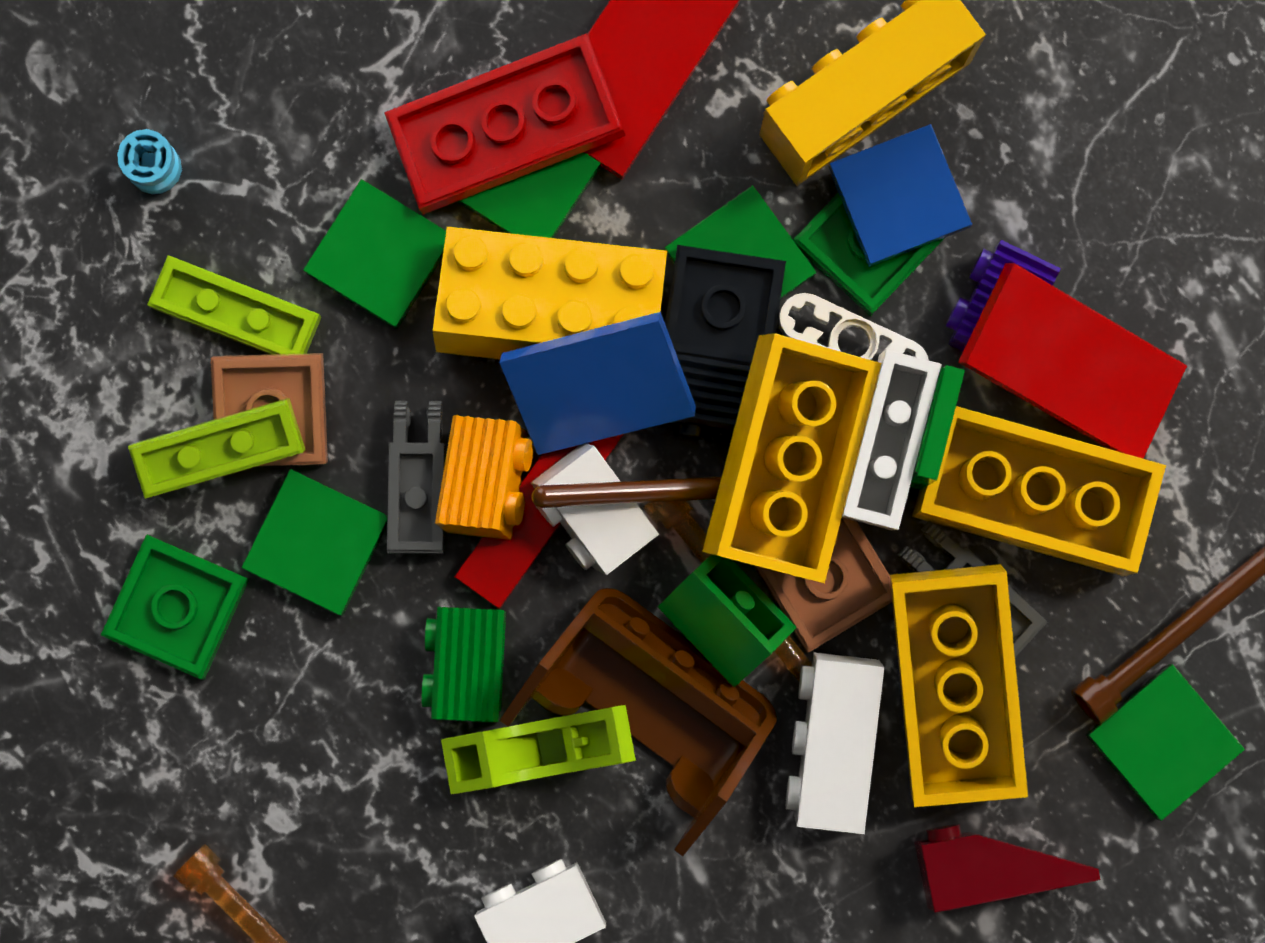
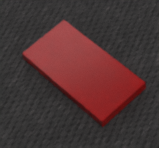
[584,0,740,180]
[384,33,626,214]
[958,263,1187,459]

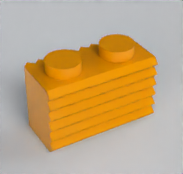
[435,415,533,540]

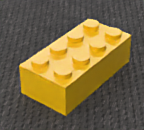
[759,0,986,186]
[433,227,667,359]
[702,333,882,584]
[912,406,1166,576]
[890,564,1028,807]

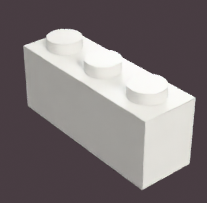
[842,349,942,530]
[786,652,884,834]

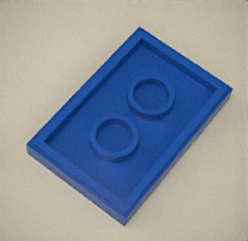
[499,311,696,455]

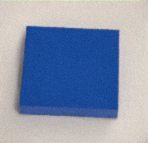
[828,124,972,267]

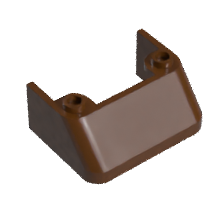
[499,588,777,856]

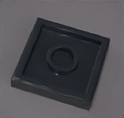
[665,245,786,366]

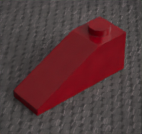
[915,824,1101,913]

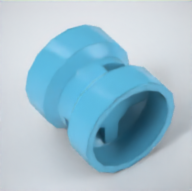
[117,129,182,194]

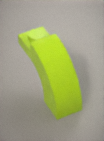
[441,705,636,795]

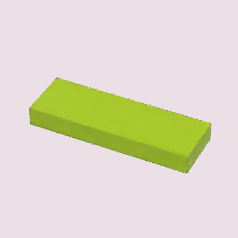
[147,255,322,355]
[128,398,306,499]

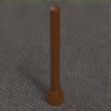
[532,477,722,508]
[1071,546,1265,725]

